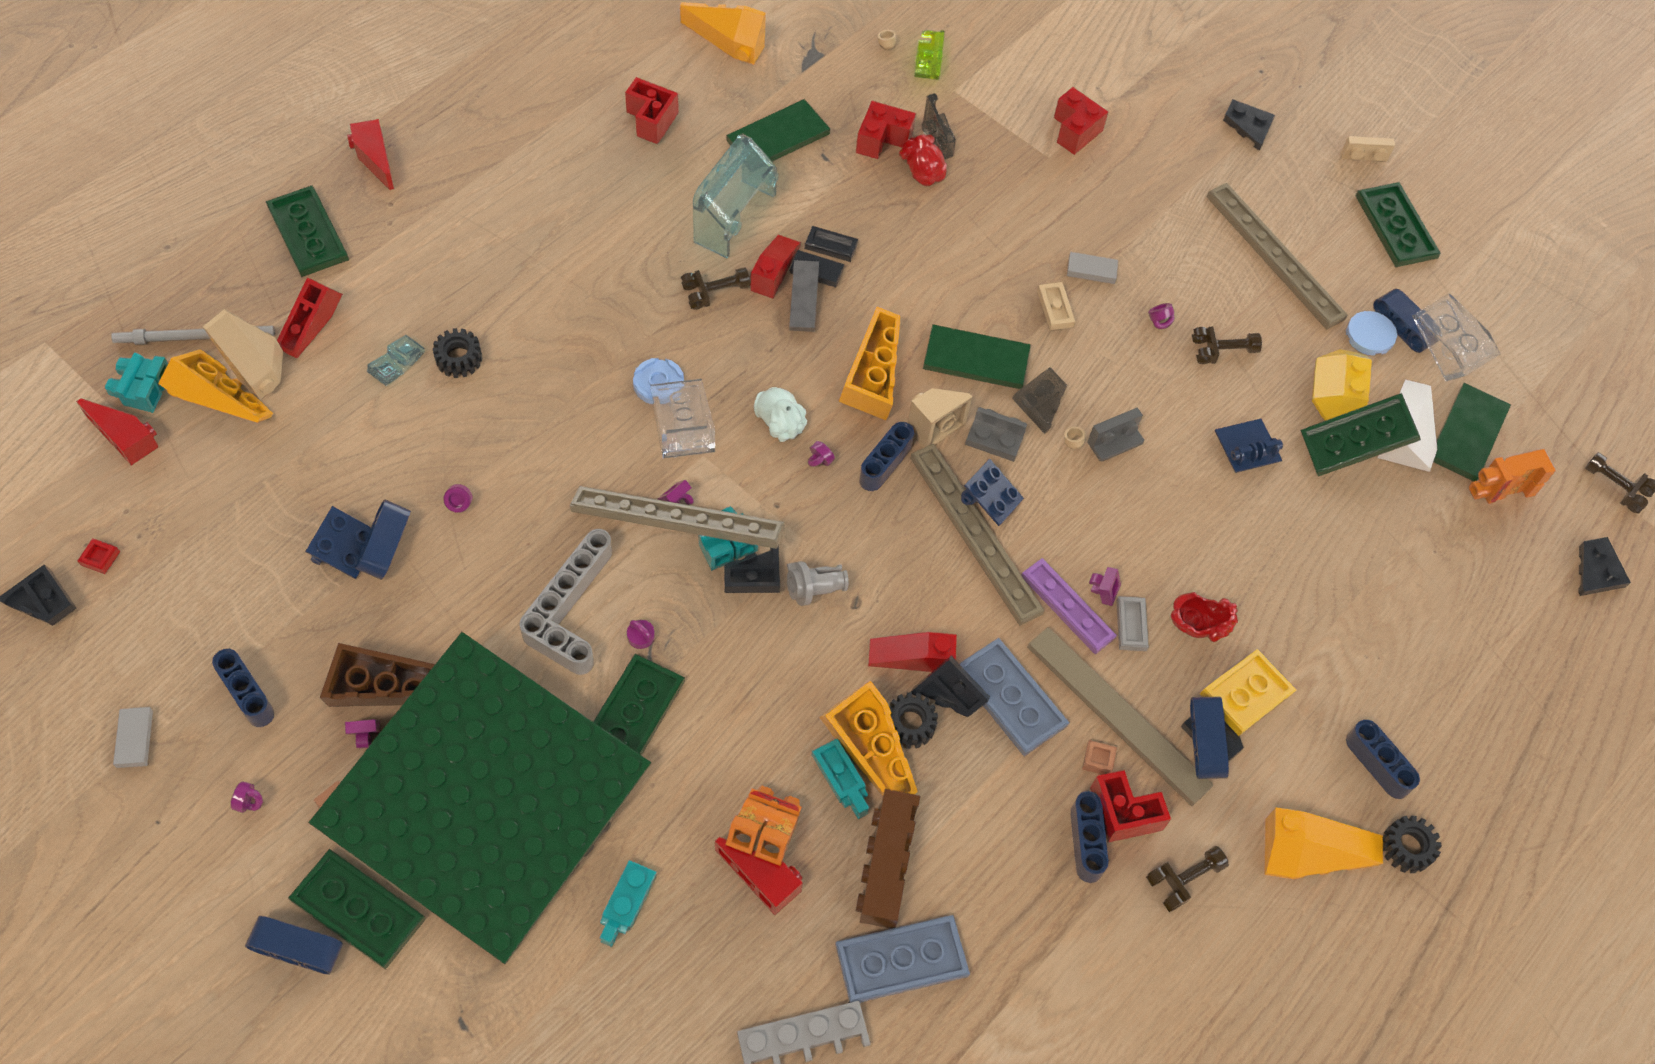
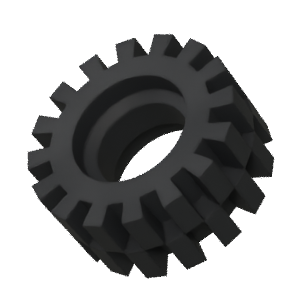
[433,328,482,378]
[889,692,938,749]
[1383,815,1442,874]

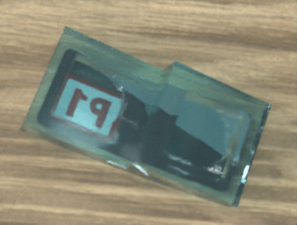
[367,335,425,386]

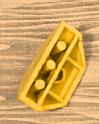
[1312,349,1372,421]

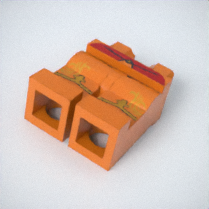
[1469,449,1556,504]
[726,785,802,865]

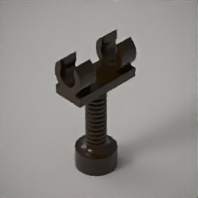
[681,267,751,310]
[1191,326,1262,364]
[1585,452,1655,514]
[1146,846,1229,912]

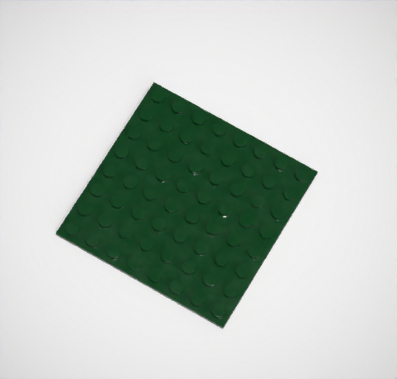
[308,631,652,964]

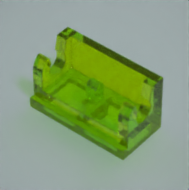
[914,30,945,80]

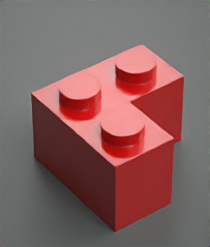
[625,77,679,144]
[1054,87,1109,155]
[856,101,916,159]
[1090,770,1171,843]

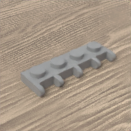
[737,1001,870,1064]

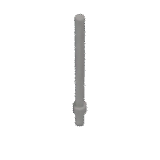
[111,326,275,345]

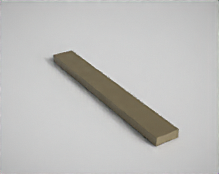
[1207,183,1348,330]
[910,444,1044,626]
[570,486,785,549]
[1027,627,1213,806]

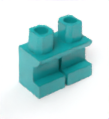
[105,352,168,413]
[698,506,758,571]

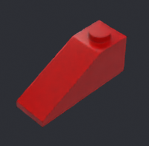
[347,119,394,190]
[750,234,801,299]
[277,277,343,358]
[76,398,159,466]
[868,632,957,672]
[715,837,803,915]

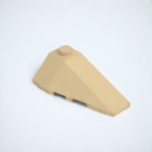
[203,309,283,400]

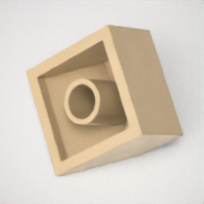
[908,388,972,448]

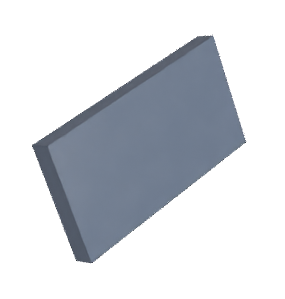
[959,638,1069,757]
[835,915,970,1003]

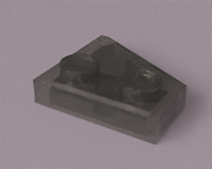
[921,93,956,159]
[1012,367,1067,434]

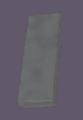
[789,260,819,332]

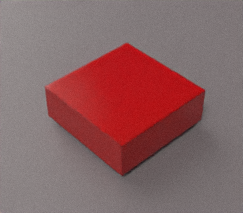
[77,538,120,574]

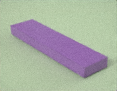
[1021,558,1117,654]

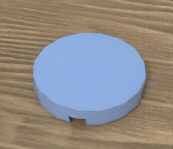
[1346,311,1397,356]
[633,358,684,405]

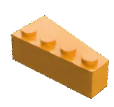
[838,307,900,420]

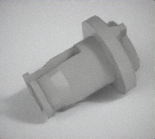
[787,561,849,606]

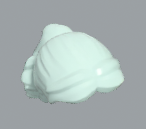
[754,387,807,442]

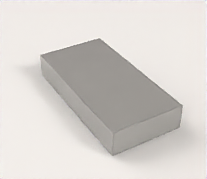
[1067,252,1118,284]
[1116,596,1149,651]
[113,707,153,768]

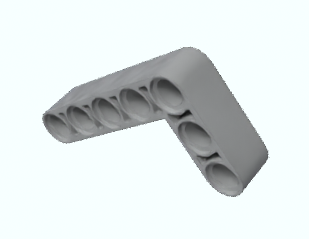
[519,529,612,675]

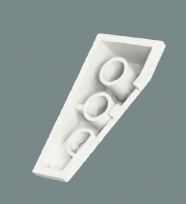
[1378,380,1437,472]

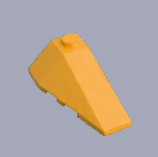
[680,2,766,65]
[158,349,273,423]
[819,681,918,796]
[1265,807,1383,879]

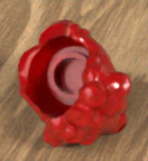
[899,134,947,186]
[1170,592,1238,642]

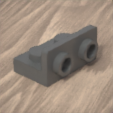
[965,407,1027,462]
[1087,407,1144,462]

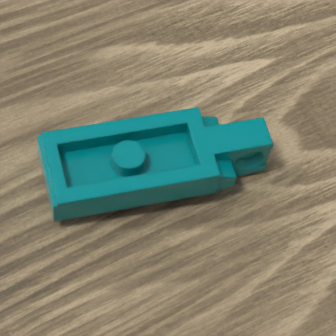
[811,739,869,819]
[600,860,657,947]

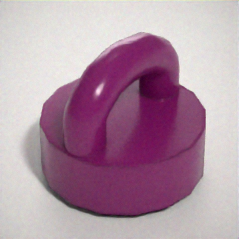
[1148,303,1175,329]
[808,441,835,467]
[443,484,473,513]
[627,620,655,649]
[230,781,263,813]

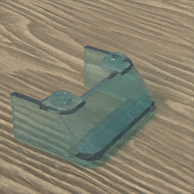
[693,134,779,258]

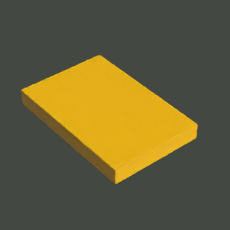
[1200,649,1296,736]

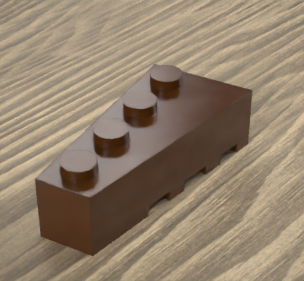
[320,643,435,707]
[855,789,920,929]

